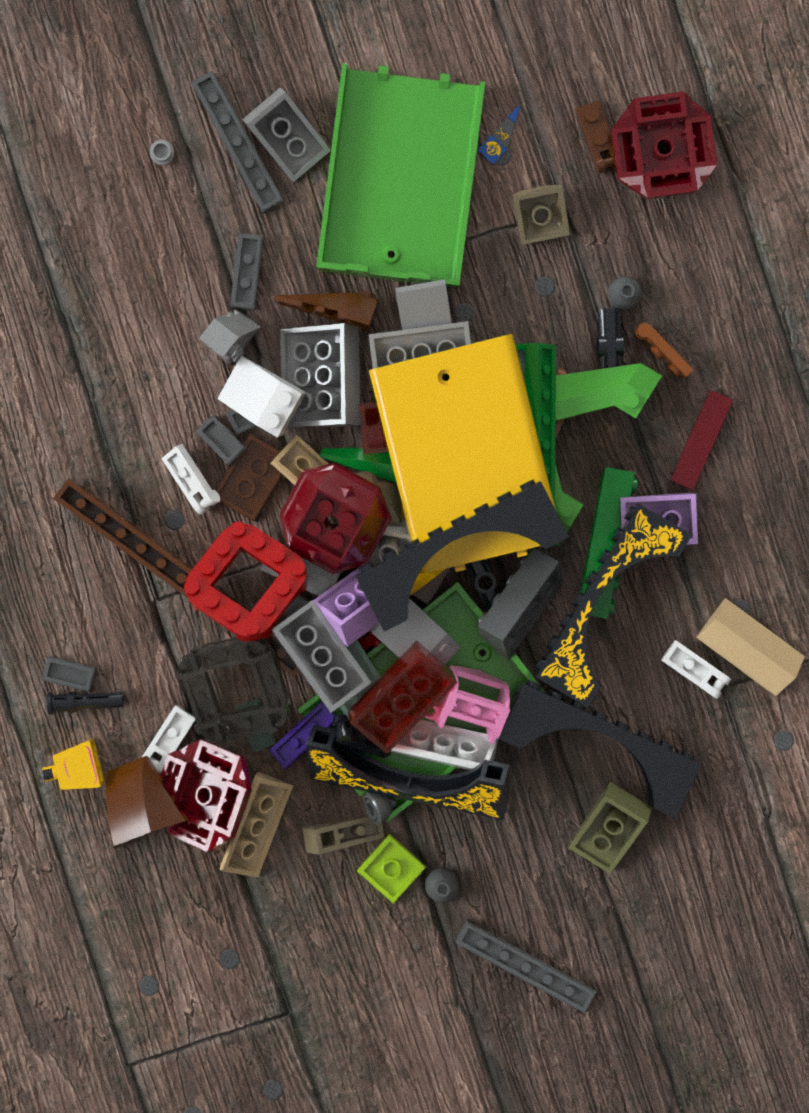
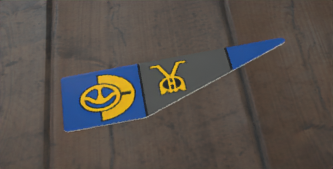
[478,106,520,164]

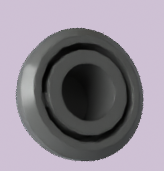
[607,276,642,311]
[364,792,396,825]
[425,868,459,903]

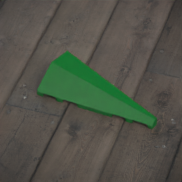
[320,447,396,483]

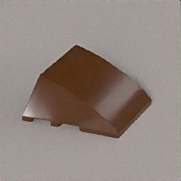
[106,756,188,849]

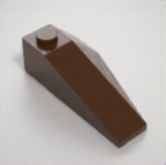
[274,291,378,331]

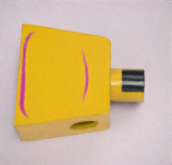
[42,738,105,790]

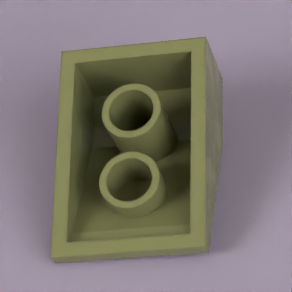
[568,781,652,874]

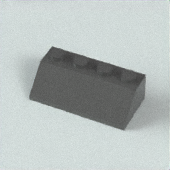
[478,548,563,661]

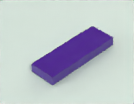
[269,701,336,769]

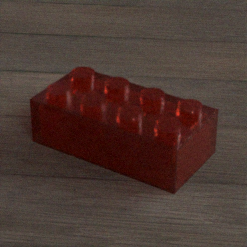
[347,640,457,754]

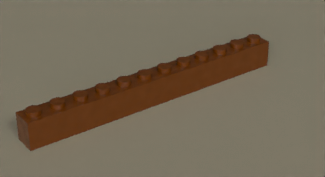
[53,479,300,678]

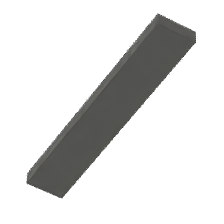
[191,71,284,214]
[455,920,597,1013]

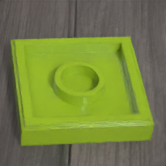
[357,833,426,904]

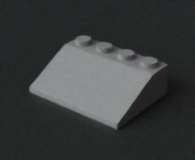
[369,321,471,381]
[280,323,361,428]

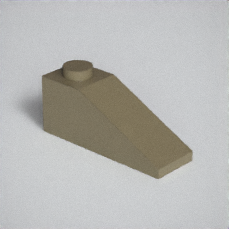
[302,815,385,854]

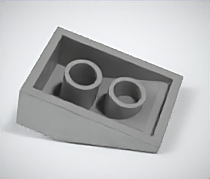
[242,88,331,182]
[371,599,461,683]

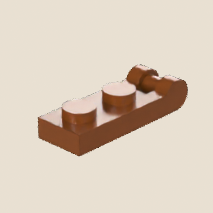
[634,323,694,379]

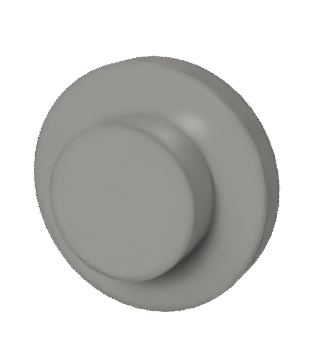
[150,140,175,165]

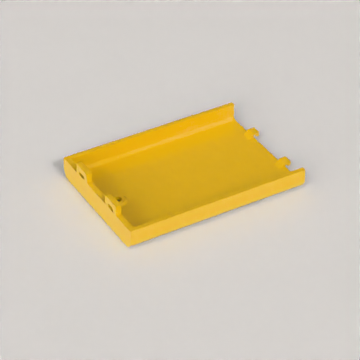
[369,334,556,574]

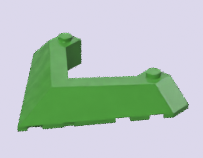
[524,363,662,546]

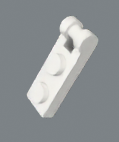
[161,444,220,515]
[661,640,731,699]
[142,705,197,775]

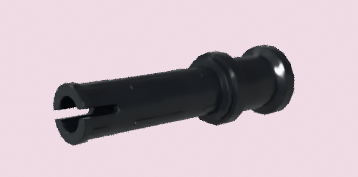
[47,691,124,715]

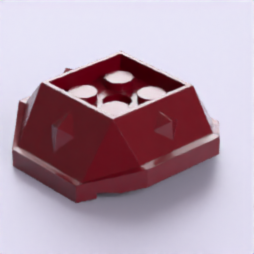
[611,91,717,200]
[279,463,392,575]
[160,740,252,852]

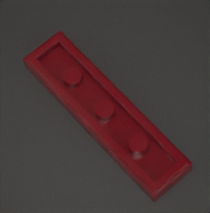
[669,390,733,490]

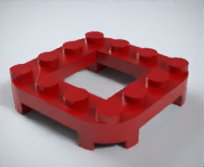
[184,521,308,643]

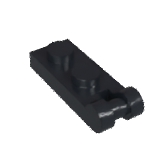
[333,714,391,759]

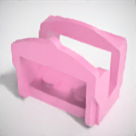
[425,665,510,744]

